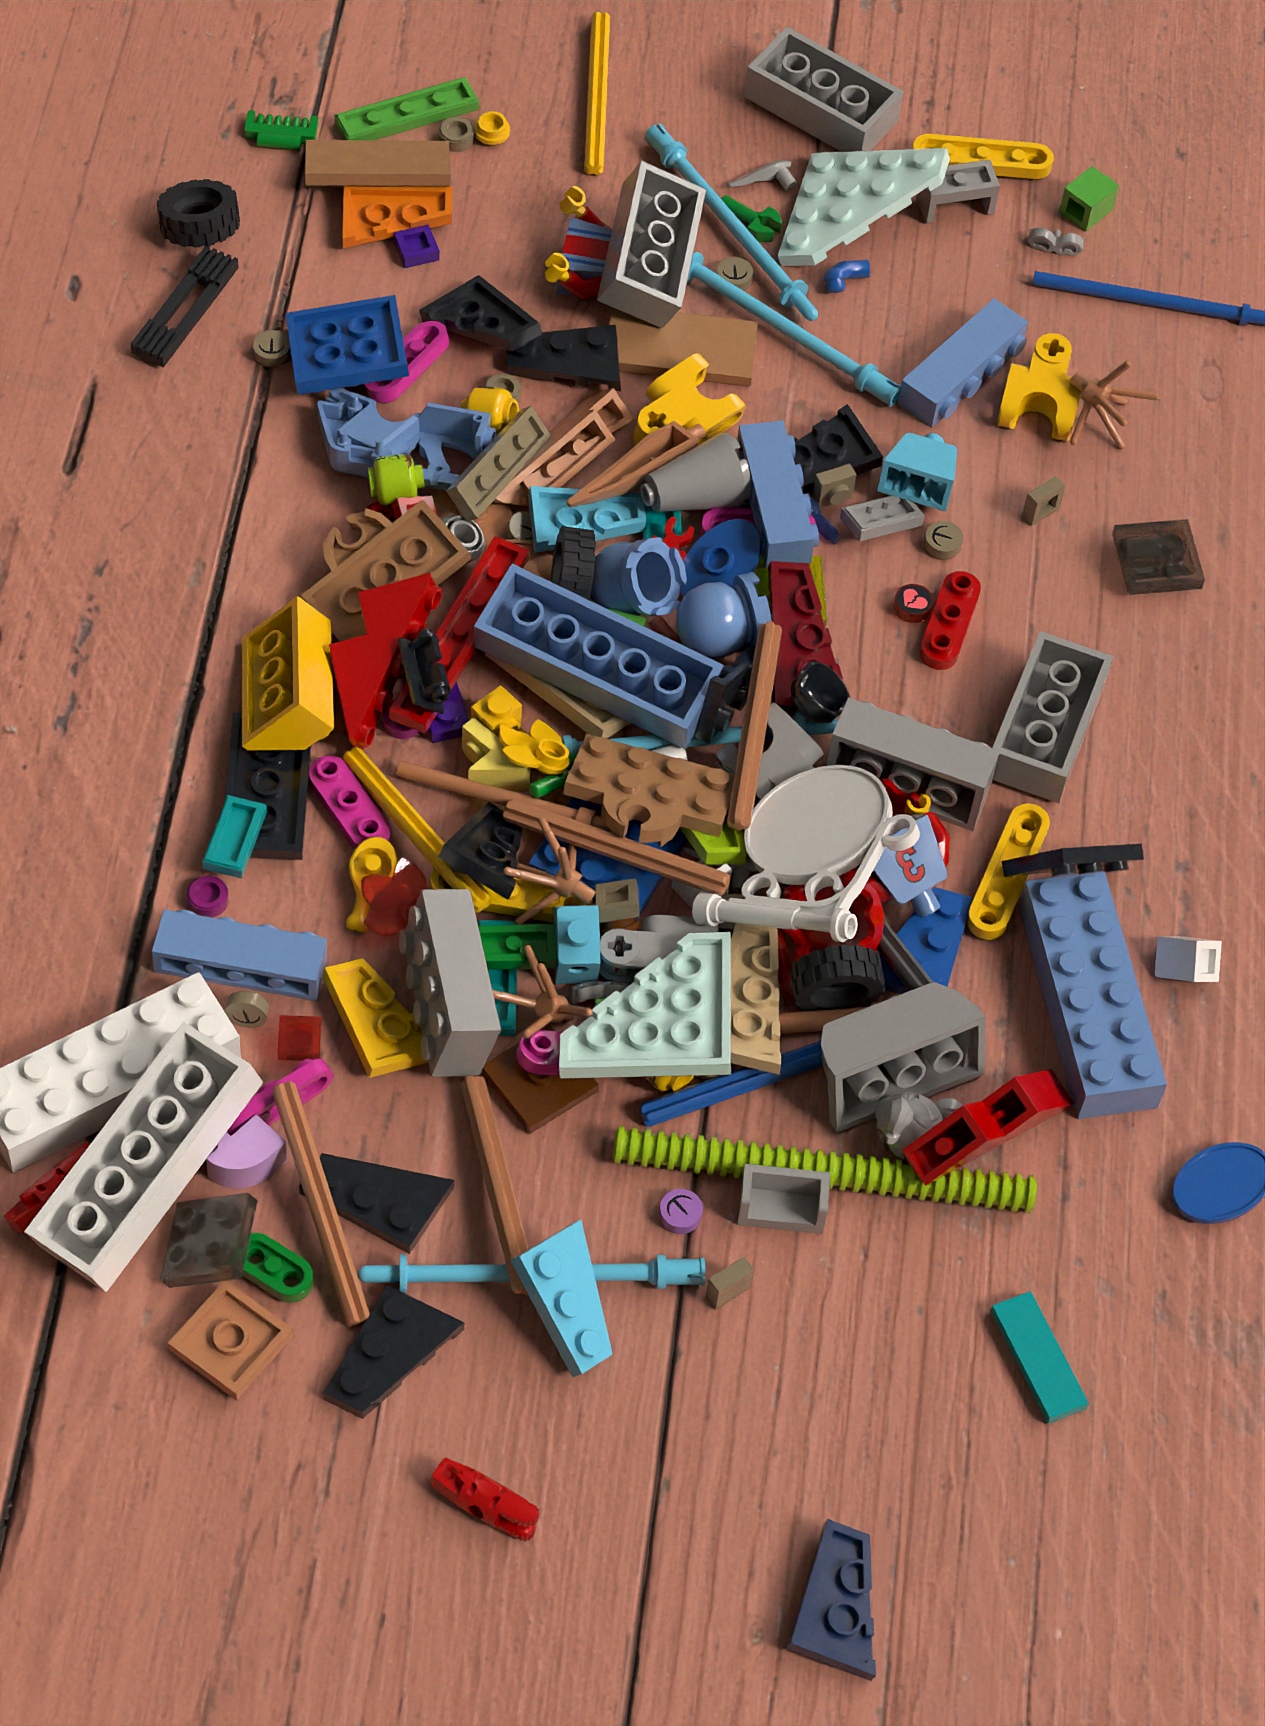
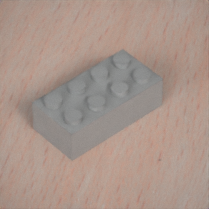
[744,27,904,152]
[597,161,706,328]
[992,631,1114,803]
[826,697,1000,831]
[399,889,501,1077]

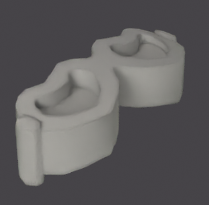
[1028,228,1084,256]
[571,981,630,1005]

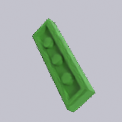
[334,77,479,140]

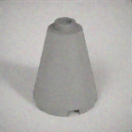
[641,432,752,512]

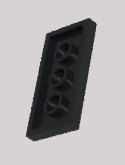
[225,712,312,860]

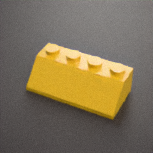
[242,596,334,750]

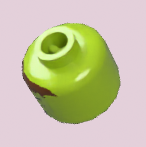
[367,453,425,506]

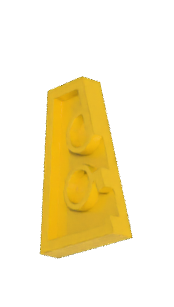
[322,958,428,1078]

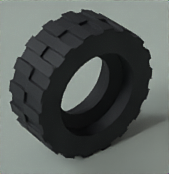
[157,179,240,248]
[550,526,596,600]
[790,945,885,1011]

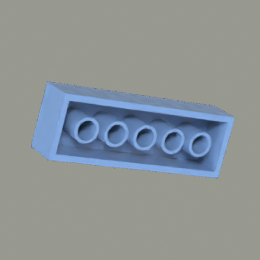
[474,564,724,749]
[1019,871,1167,1119]

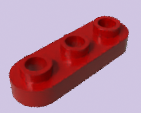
[920,571,981,670]

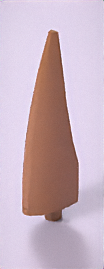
[566,421,705,507]

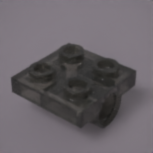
[1112,519,1205,595]
[160,1193,258,1288]

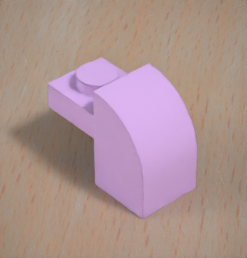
[206,1115,287,1189]

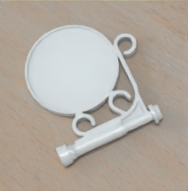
[692,765,920,942]

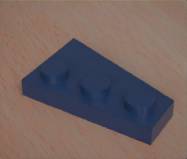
[786,1519,876,1681]

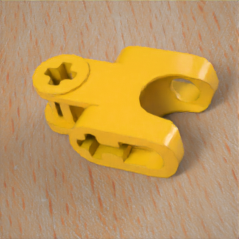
[997,333,1081,442]
[633,353,746,446]

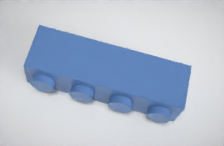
[897,298,1028,428]
[736,420,819,568]
[152,909,328,1001]

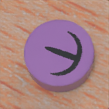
[659,1189,703,1234]

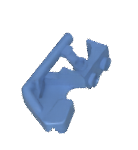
[317,388,496,491]

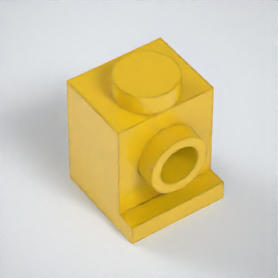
[471,685,526,738]

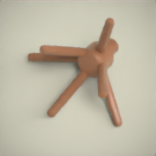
[1070,361,1159,449]
[503,817,596,925]
[492,945,593,1053]

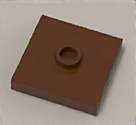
[481,1024,599,1134]

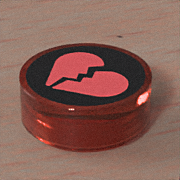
[893,584,933,623]

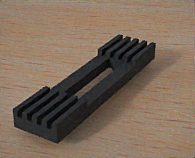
[130,246,239,368]

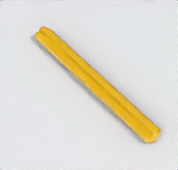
[584,11,610,176]
[342,747,491,913]

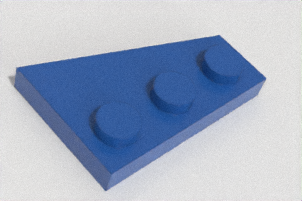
[880,887,973,994]

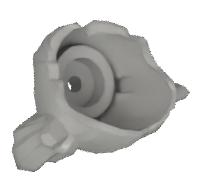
[875,1093,963,1160]

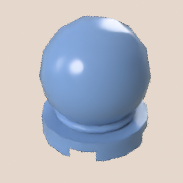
[590,537,687,617]
[676,572,771,659]

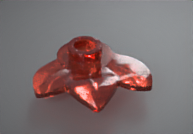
[361,857,427,936]

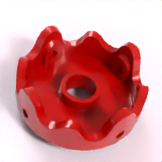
[783,870,884,962]

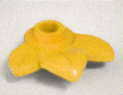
[499,719,569,775]

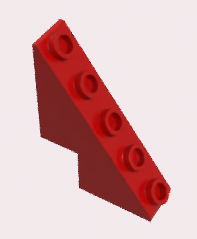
[329,573,442,751]
[902,1069,1075,1186]

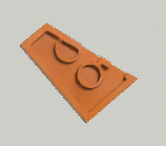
[343,186,452,249]

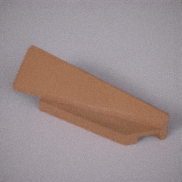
[493,388,633,508]

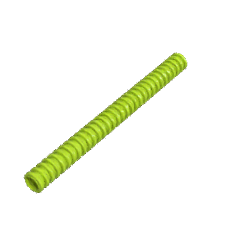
[612,1125,1037,1214]

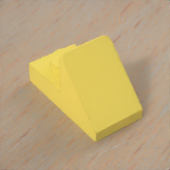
[462,717,531,791]

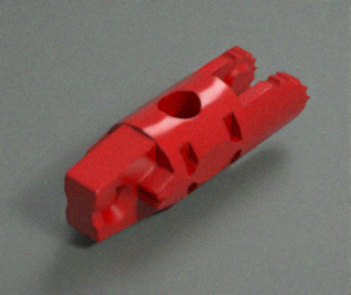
[4,1142,90,1234]
[430,1457,540,1541]

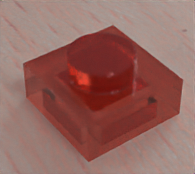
[277,1015,322,1061]

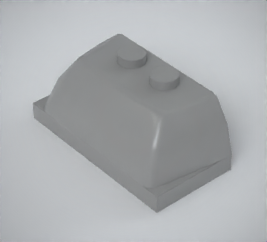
[821,982,986,1133]

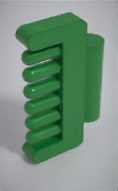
[245,110,318,150]

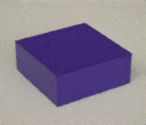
[394,224,440,268]

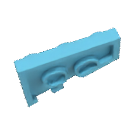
[528,486,646,553]
[510,1220,613,1377]

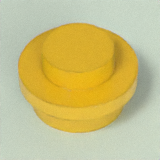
[474,111,510,145]

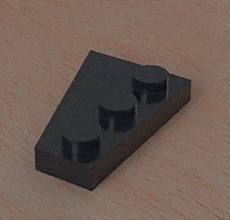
[1001,843,1144,877]
[299,1153,455,1254]

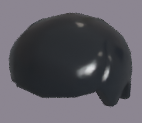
[790,661,850,724]

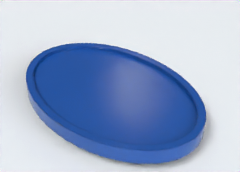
[680,519,762,597]
[1172,1142,1265,1224]

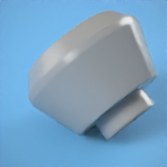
[441,515,485,563]

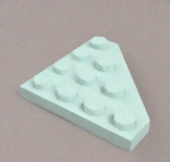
[778,148,950,266]
[559,932,731,1078]

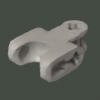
[716,703,824,803]
[598,915,719,985]

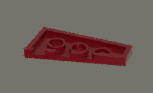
[768,561,843,712]

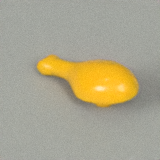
[346,837,397,933]

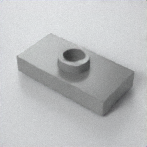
[839,496,925,542]

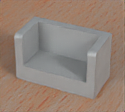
[916,160,1000,223]
[737,1164,830,1234]

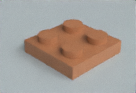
[168,1279,294,1401]

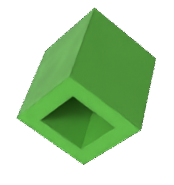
[1059,166,1119,231]

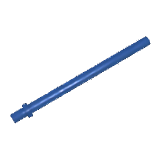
[1032,271,1265,326]

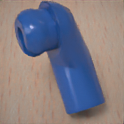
[824,260,870,293]

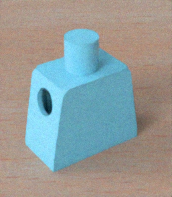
[877,433,957,512]
[553,905,600,985]

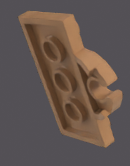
[301,499,472,642]
[563,734,734,847]

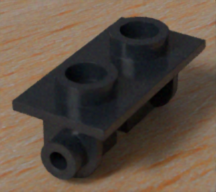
[397,629,451,714]

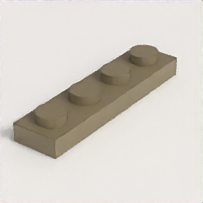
[446,406,551,522]

